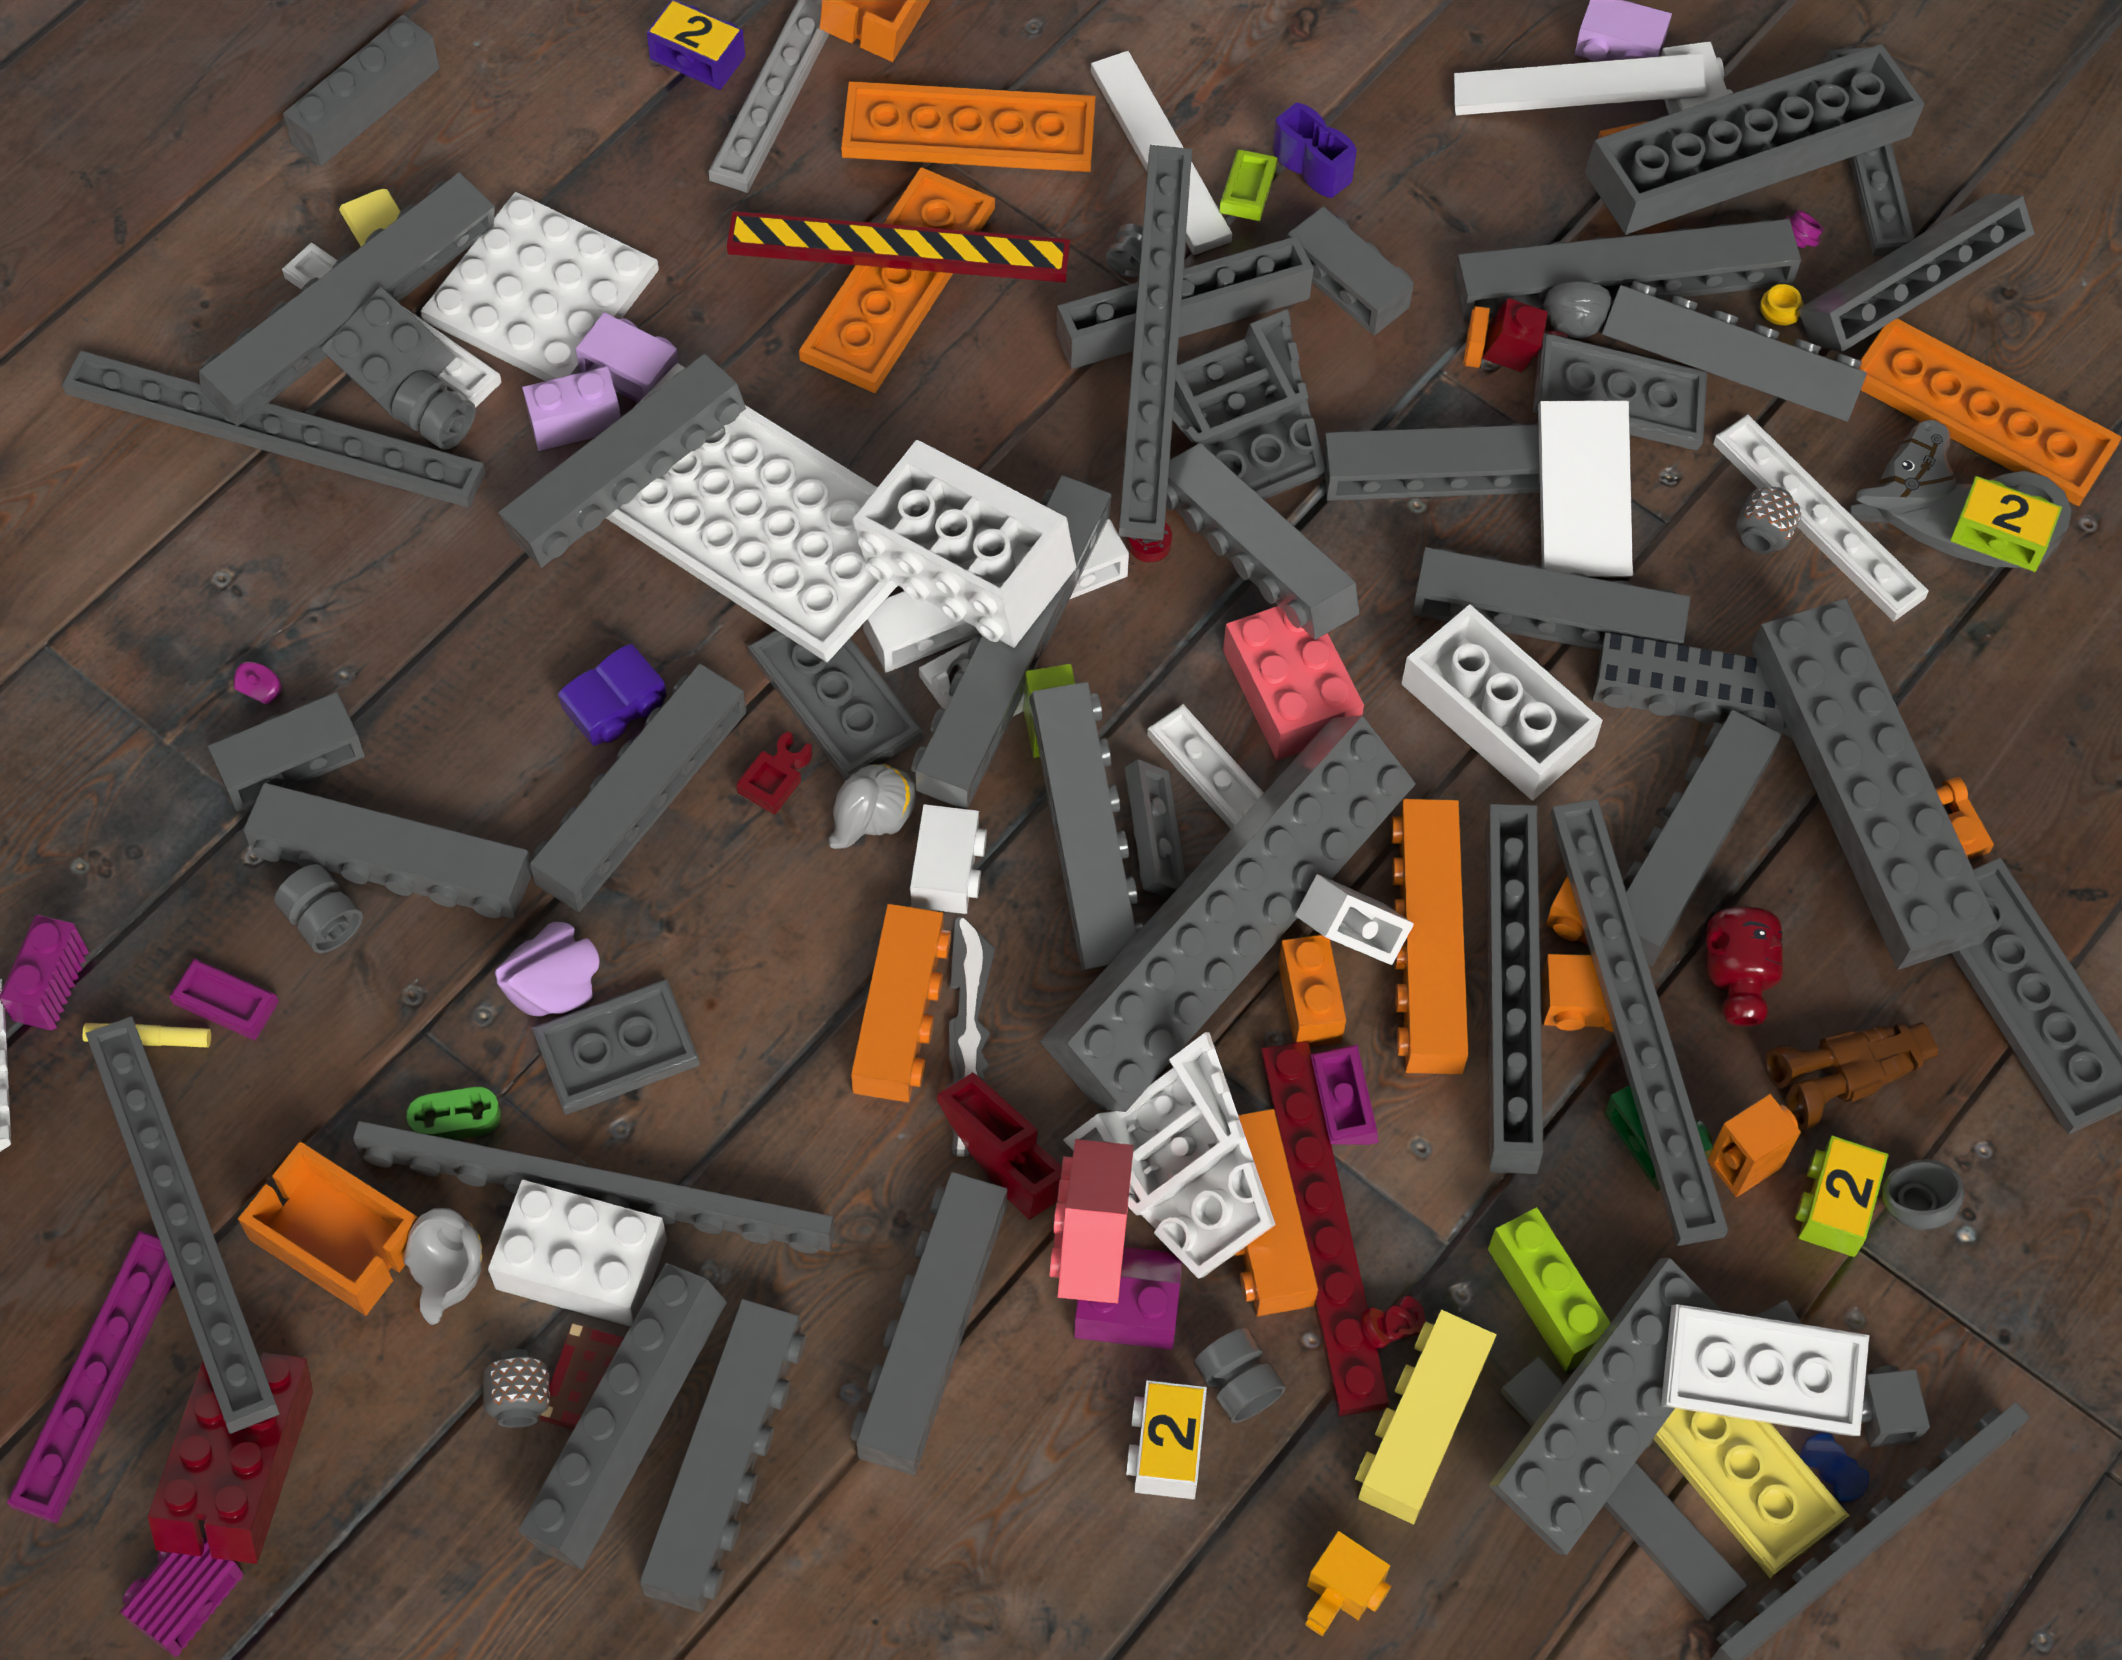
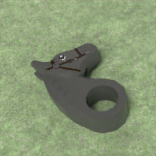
[1851,420,2072,568]

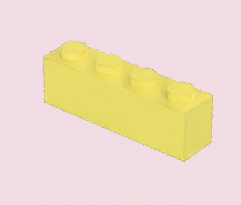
[1355,1310,1497,1525]

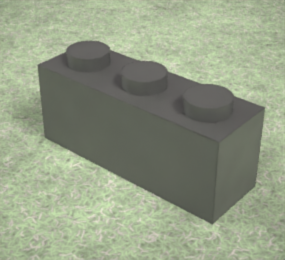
[1287,206,1414,336]
[208,692,365,811]

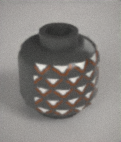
[1736,487,1801,554]
[483,1349,550,1428]

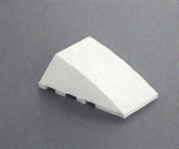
[1063,1032,1276,1279]

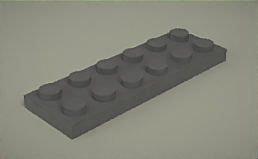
[1951,858,2122,1135]
[1488,1258,1721,1555]

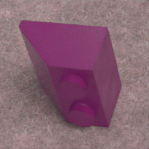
[1074,1247,1182,1350]

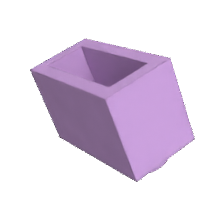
[1574,0,1672,62]
[576,312,679,403]
[522,366,621,451]

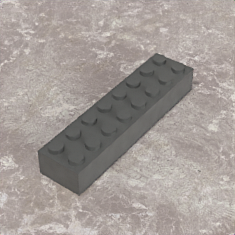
[1584,44,1925,235]
[1751,598,1997,970]

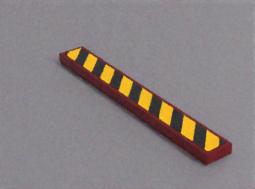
[727,211,1070,283]

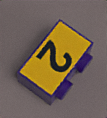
[647,0,745,90]

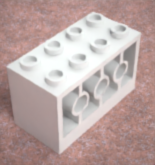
[853,440,1076,648]

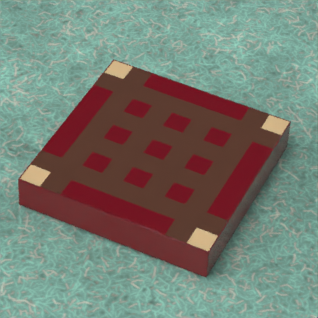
[539,1323,624,1430]

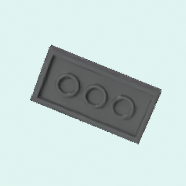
[1533,333,1707,451]
[748,630,923,781]

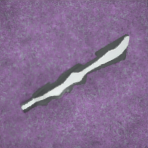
[947,917,995,1157]

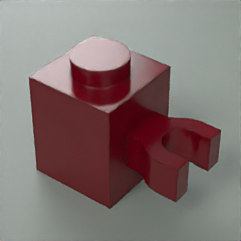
[1482,298,1568,373]

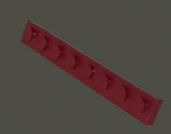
[1260,1041,1389,1417]

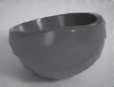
[1543,281,1612,339]
[1882,1159,1965,1231]

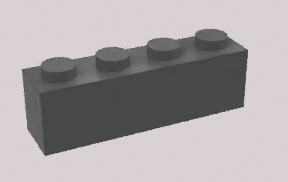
[283,15,440,167]

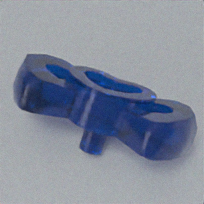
[1800,1433,1869,1502]

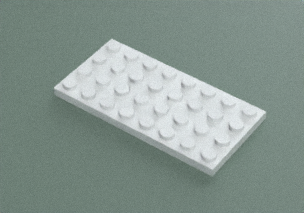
[606,363,898,662]

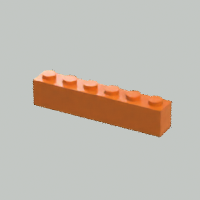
[1391,799,1468,1074]

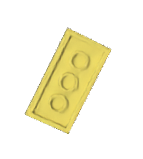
[1653,1408,1850,1579]

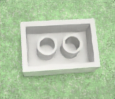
[488,1180,667,1327]

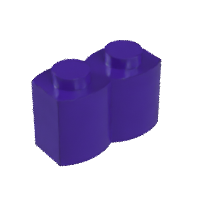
[1272,102,1357,198]
[558,644,667,746]

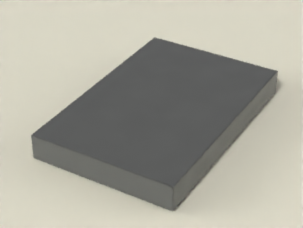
[532,979,700,1115]

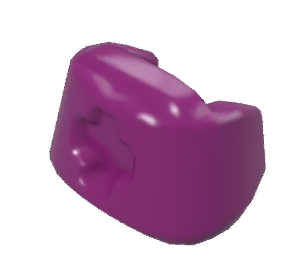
[234,662,283,705]

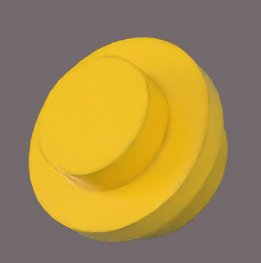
[1760,284,1804,325]

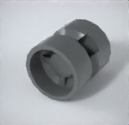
[392,370,476,450]
[274,864,363,954]
[1194,1328,1286,1423]

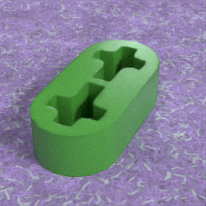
[407,1087,501,1140]

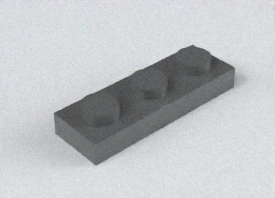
[1125,759,1186,898]

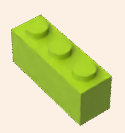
[1488,1207,1611,1373]

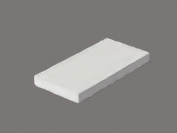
[1538,401,1633,578]
[1661,1304,1869,1436]

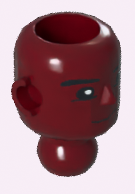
[1707,907,1783,1026]

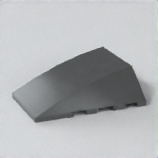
[1172,309,1326,500]

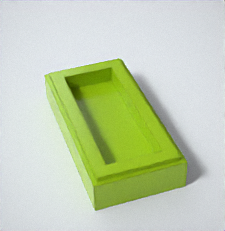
[1219,149,1278,221]

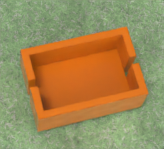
[820,0,930,62]
[238,1142,418,1316]

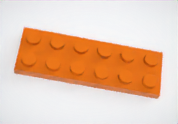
[841,81,1096,172]
[799,167,995,393]
[1859,319,2122,507]

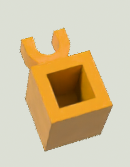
[1305,1531,1391,1637]

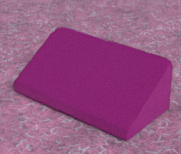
[1311,1045,1379,1145]

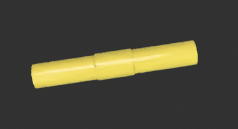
[83,1023,211,1048]

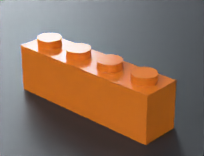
[851,904,951,1103]
[1234,1109,1318,1317]

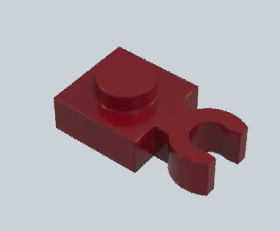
[736,731,813,815]

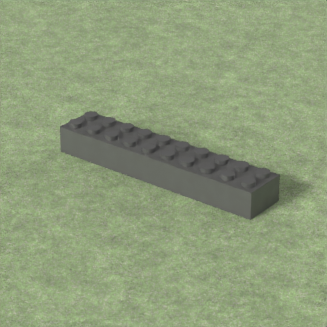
[1040,715,1416,1112]

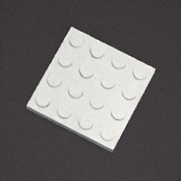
[421,192,659,381]

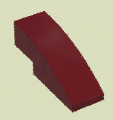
[937,1072,1062,1220]

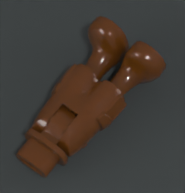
[1765,1022,1938,1131]

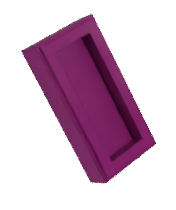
[169,958,279,1041]

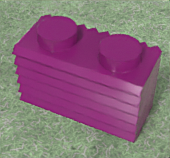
[0,915,89,1031]
[119,1538,244,1658]

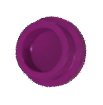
[1785,210,1824,248]

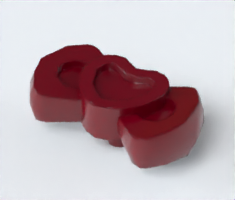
[1361,1296,1426,1348]

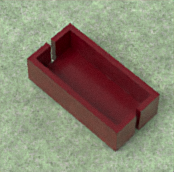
[147,1352,313,1564]

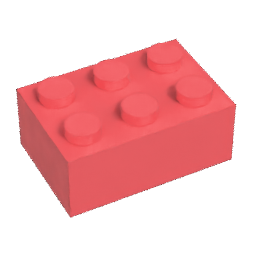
[1223,606,1364,761]
[1050,1139,1134,1304]

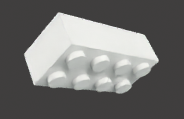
[1402,604,1603,801]

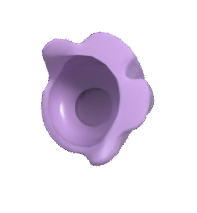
[495,922,599,1016]

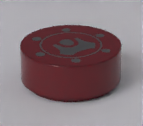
[1128,522,1172,562]

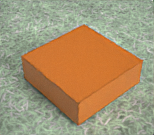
[1463,306,1490,368]

